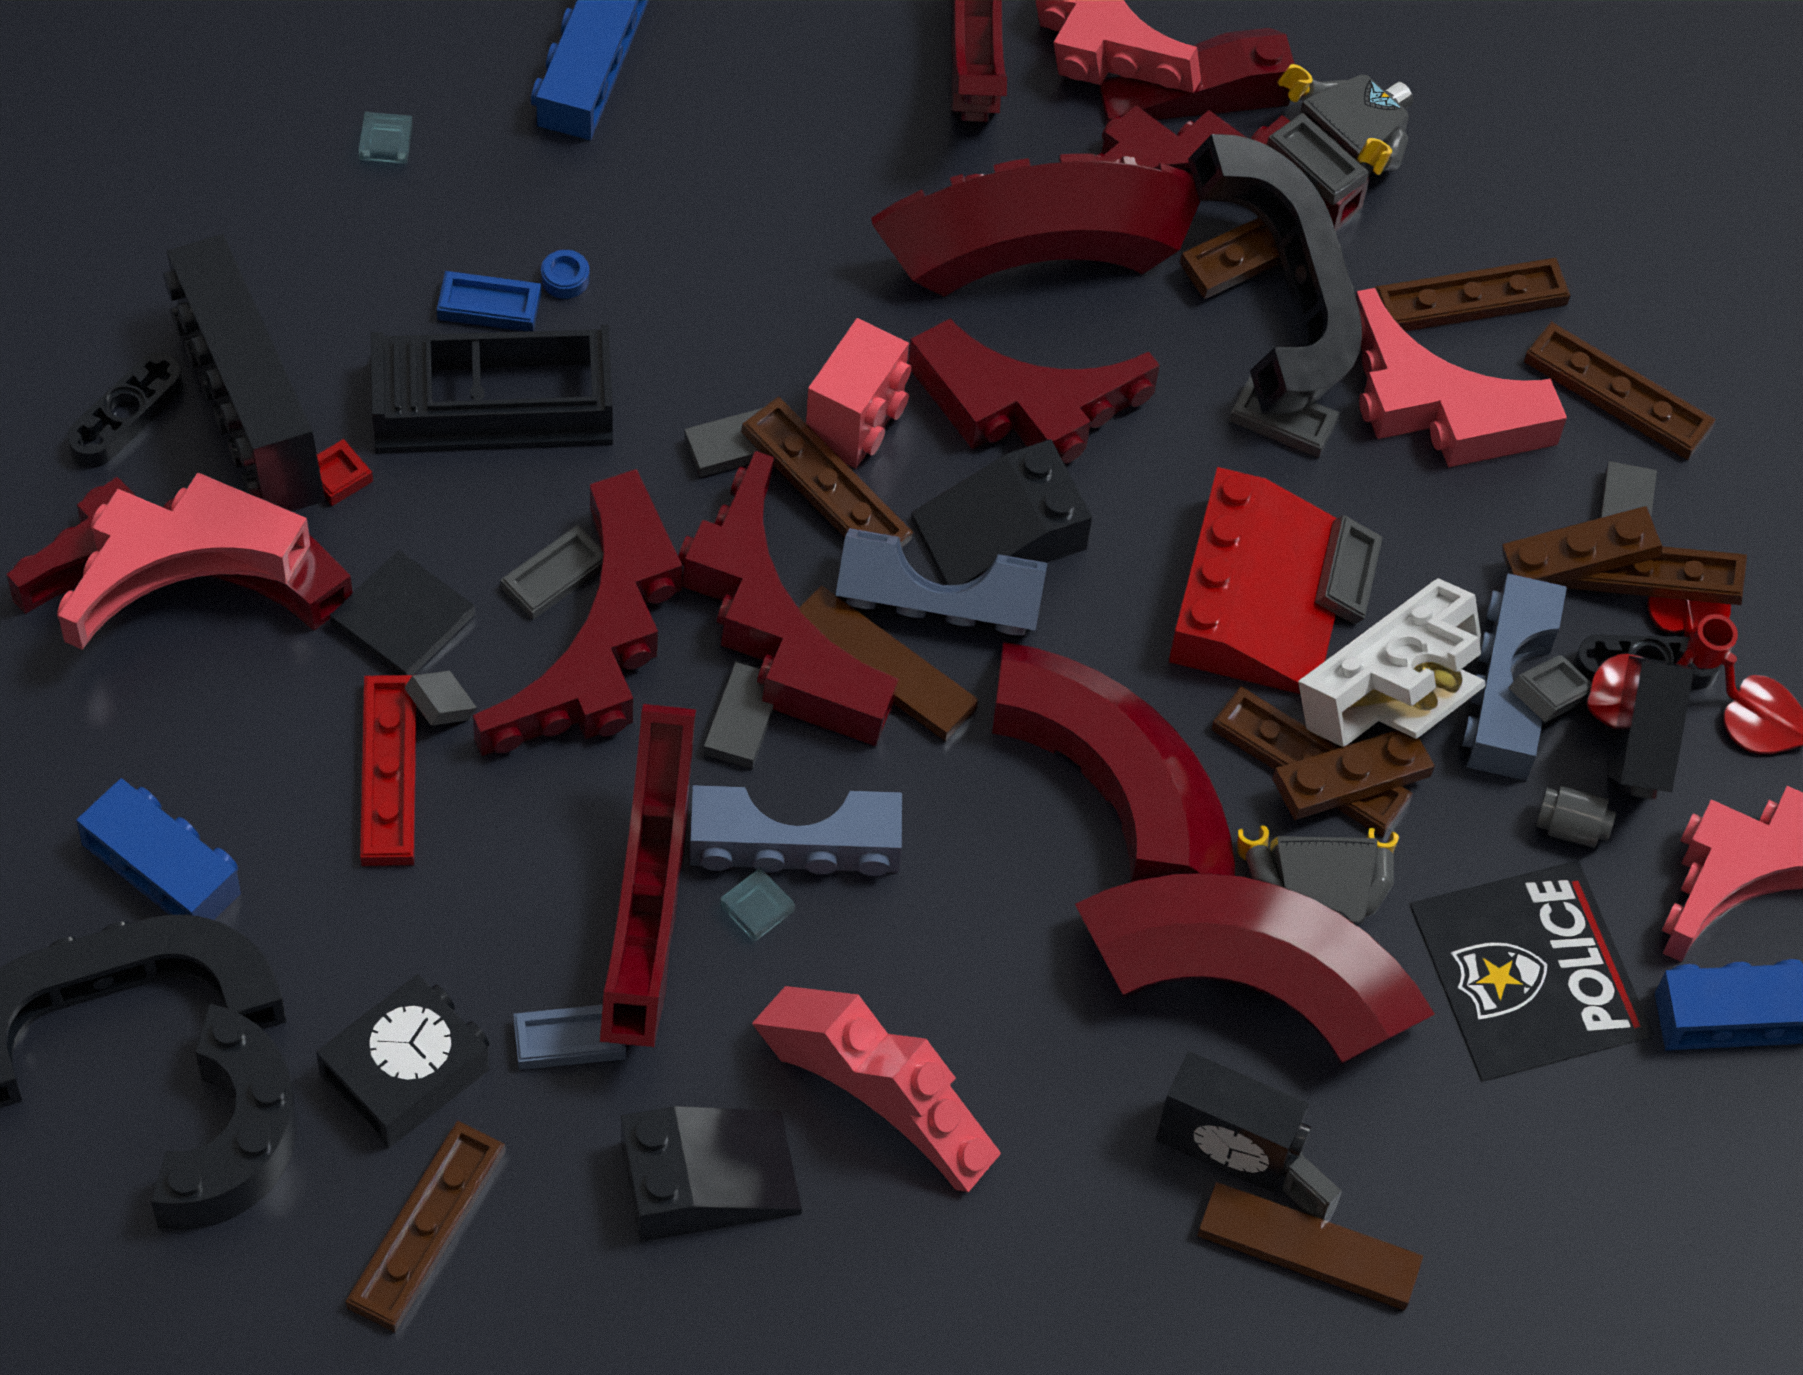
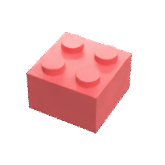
[806,318,912,469]

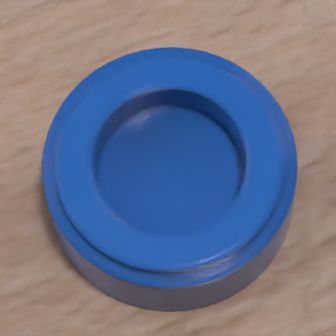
[541,250,590,299]

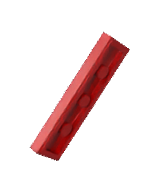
[360,675,417,866]

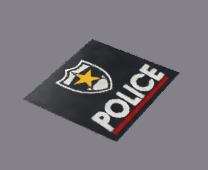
[1410,860,1654,1081]

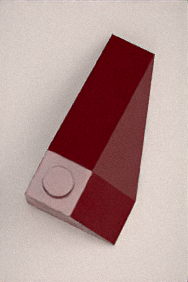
[1099,28,1295,124]

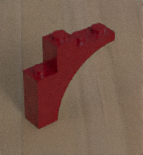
[908,318,1160,463]

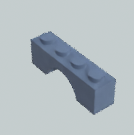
[836,528,1048,635]
[1461,573,1567,781]
[690,785,902,876]

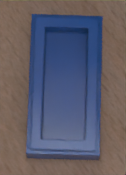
[437,271,542,332]

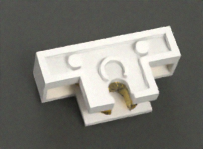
[1298,578,1486,747]

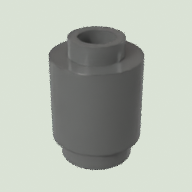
[1536,786,1616,848]

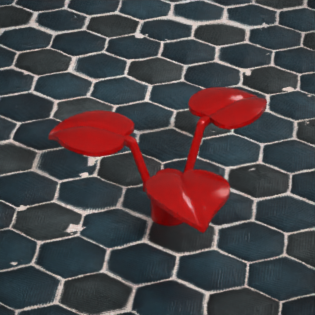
[1586,596,1803,754]

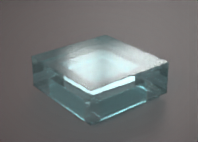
[359,112,413,164]
[720,868,795,942]

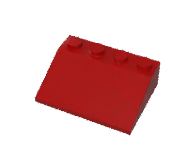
[1169,467,1337,694]

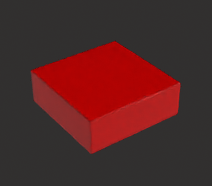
[317,439,373,506]

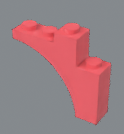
[1035,0,1201,93]
[1355,288,1567,468]
[57,472,310,650]
[1662,786,1803,962]
[752,986,1001,1192]

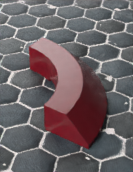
[871,154,1200,297]
[992,642,1235,882]
[1075,873,1435,1065]

